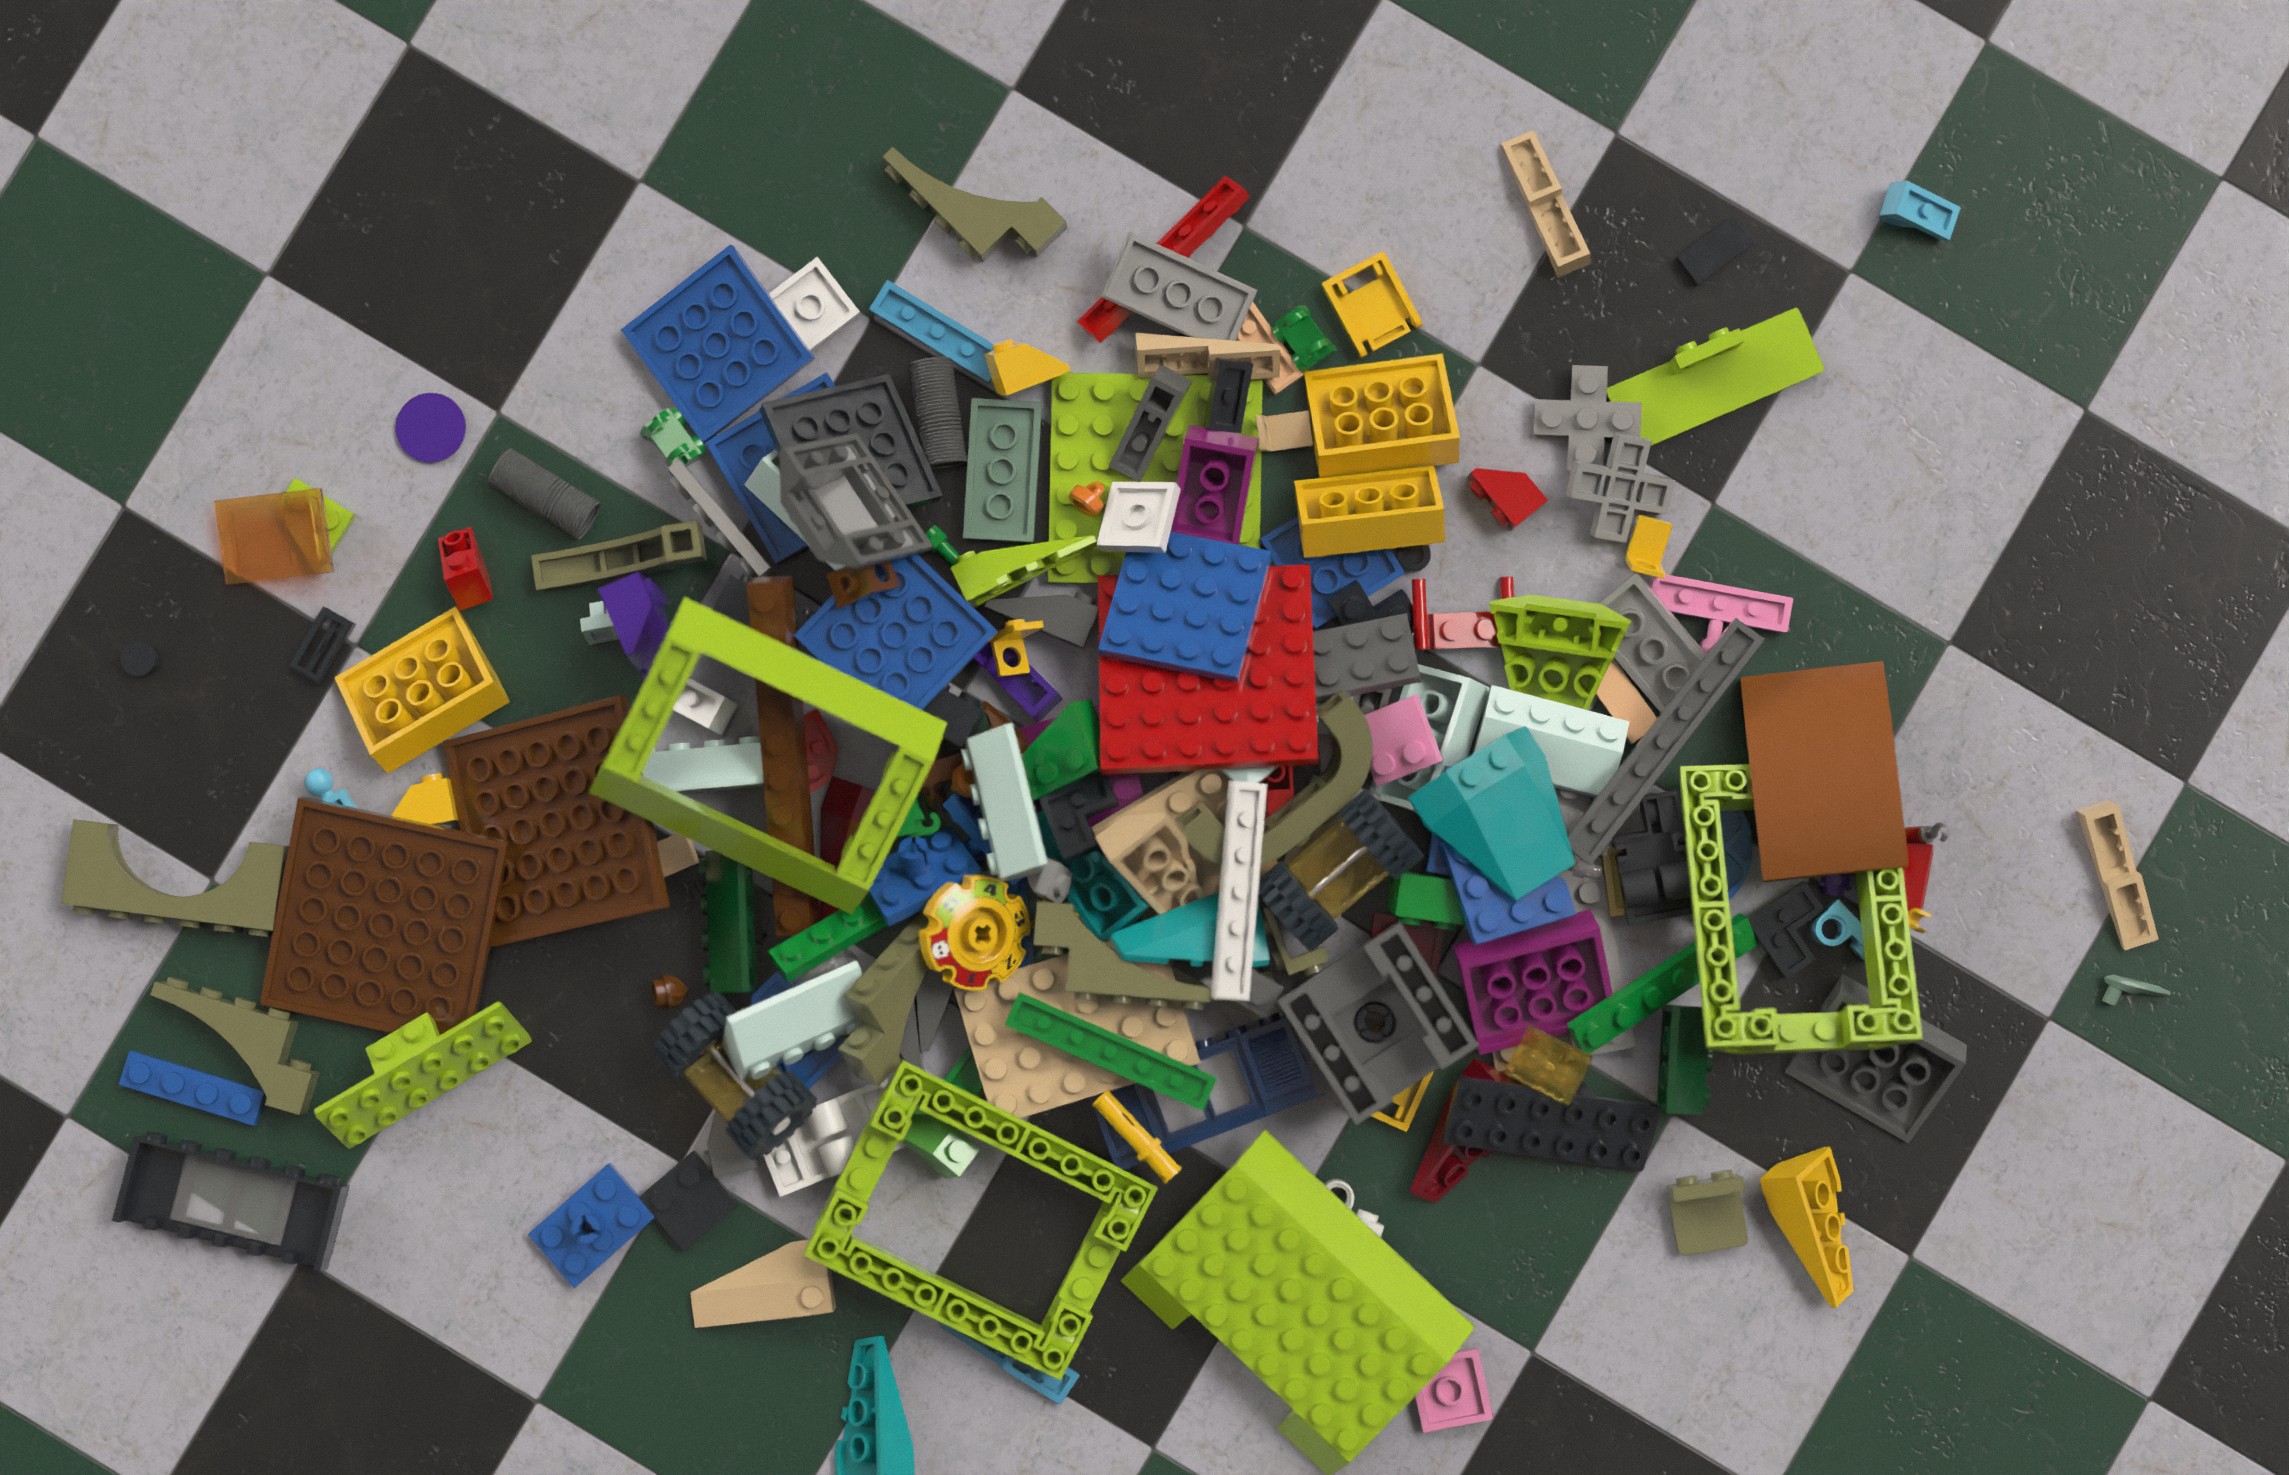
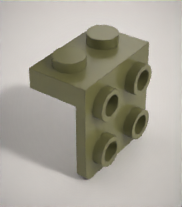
[1261,906,1329,977]
[1666,1169,1748,1255]

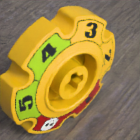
[919,874,1030,991]

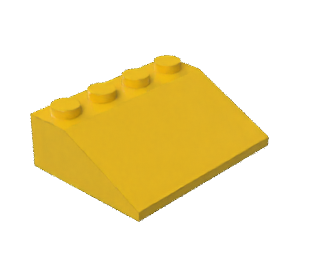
[1304,354,1460,478]
[334,606,510,774]

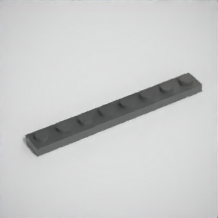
[1567,618,1765,865]

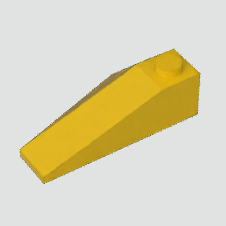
[1760,1147,1854,1308]

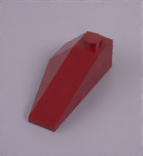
[820,776,877,921]
[1410,1059,1514,1203]

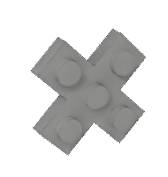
[1534,365,1642,472]
[1565,432,1675,543]

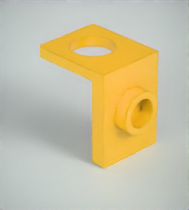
[1624,515,1673,579]
[990,619,1044,677]

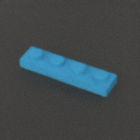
[869,280,994,384]

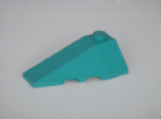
[1035,810,1149,943]
[1110,893,1270,967]

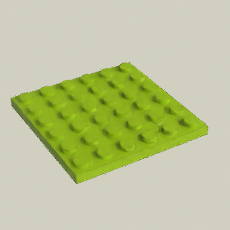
[1048,373,1263,584]

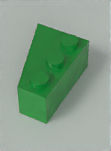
[1021,699,1101,807]
[1385,872,1466,930]

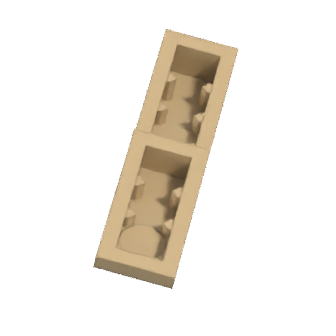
[1501,130,1590,278]
[1135,333,1280,382]
[2076,800,2159,950]

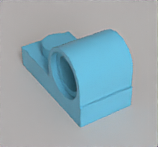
[1879,181,1960,241]
[1809,899,1865,960]

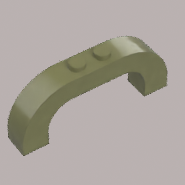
[1174,689,1373,865]

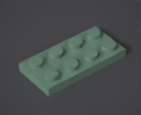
[963,398,1042,543]

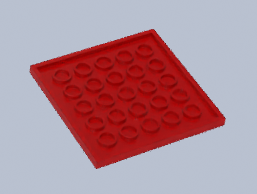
[1098,564,1319,775]

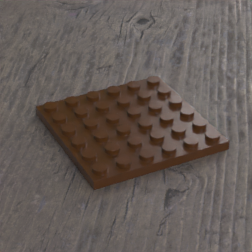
[443,695,670,948]
[260,796,510,1035]

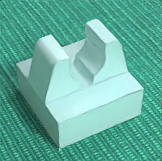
[580,601,619,645]

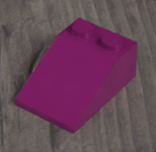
[1170,425,1259,545]

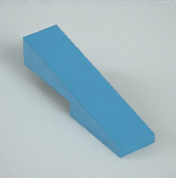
[937,1321,1080,1405]

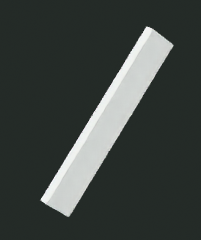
[1211,781,1267,1001]

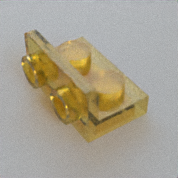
[1504,1025,1593,1105]

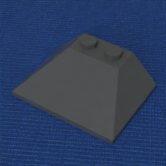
[780,433,933,568]

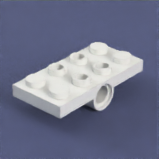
[764,1078,906,1197]

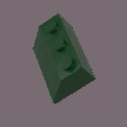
[1656,1004,1713,1115]

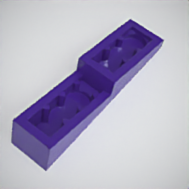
[960,594,1063,723]

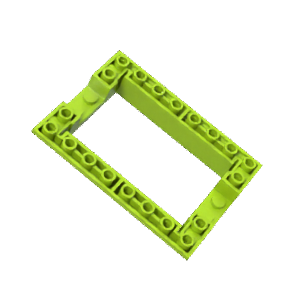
[589,597,947,914]
[1678,764,1922,1054]
[804,1060,1158,1381]

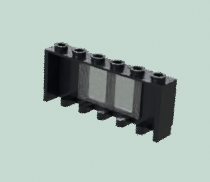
[112,1131,350,1272]

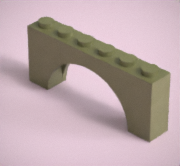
[61,819,289,937]

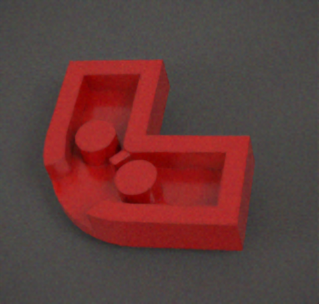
[804,708,838,793]

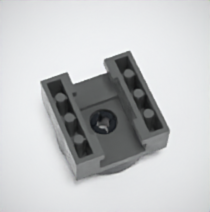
[1276,923,1479,1125]

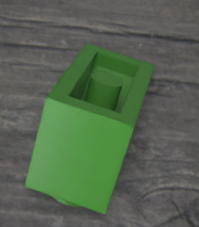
[900,1106,980,1179]

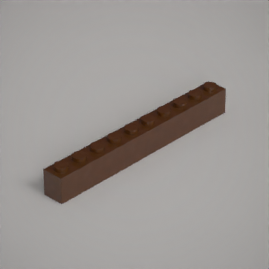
[747,575,820,936]

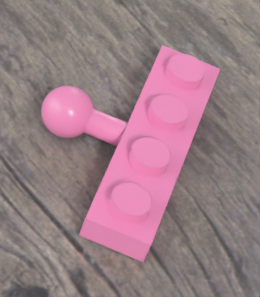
[1650,575,1793,654]

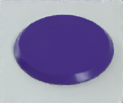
[396,393,466,462]

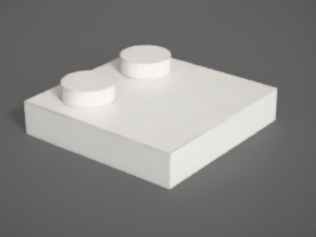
[769,257,861,352]
[1097,482,1181,553]

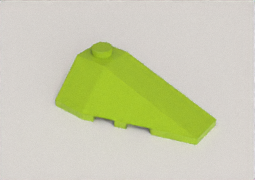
[950,535,1097,608]

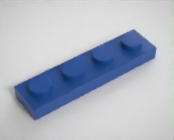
[119,1050,266,1126]

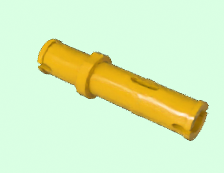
[1092,1090,1182,1184]

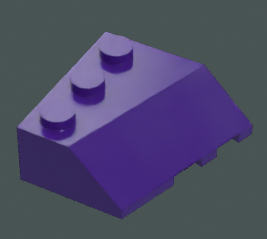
[598,572,671,680]

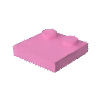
[1364,694,1443,786]
[1415,1347,1494,1433]

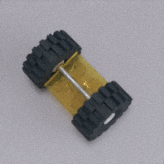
[1258,788,1424,952]
[653,992,818,1160]

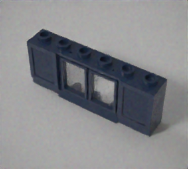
[1089,1013,1318,1170]

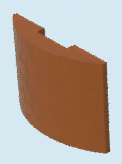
[1740,661,1909,882]

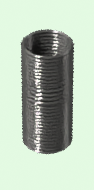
[908,357,968,469]
[488,448,601,540]

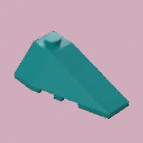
[835,1336,915,1475]

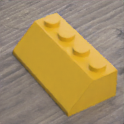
[1294,465,1445,558]

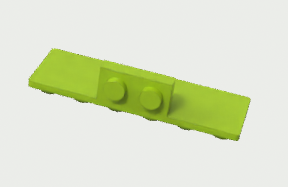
[1607,308,1825,446]
[314,1002,532,1148]

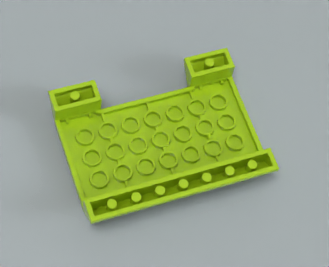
[1121,1129,1475,1475]

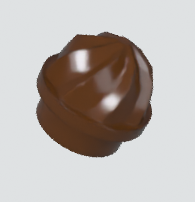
[651,974,686,1010]

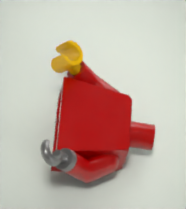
[1847,822,1948,933]

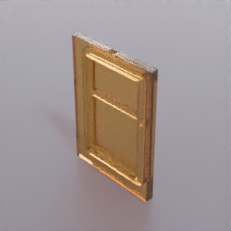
[214,488,334,585]

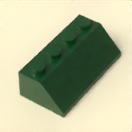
[700,850,757,993]

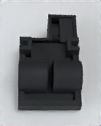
[1611,790,1693,926]

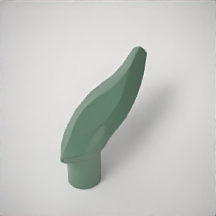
[2102,975,2170,1006]

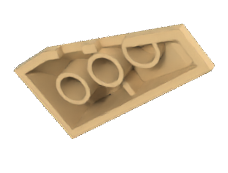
[1095,813,1204,915]
[690,1239,836,1328]

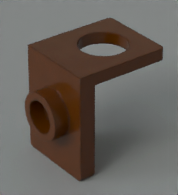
[827,560,900,608]

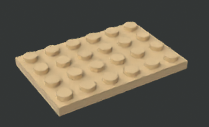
[954,940,1201,1118]

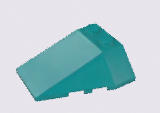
[1407,726,1575,901]

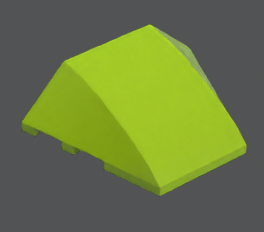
[1489,594,1631,710]

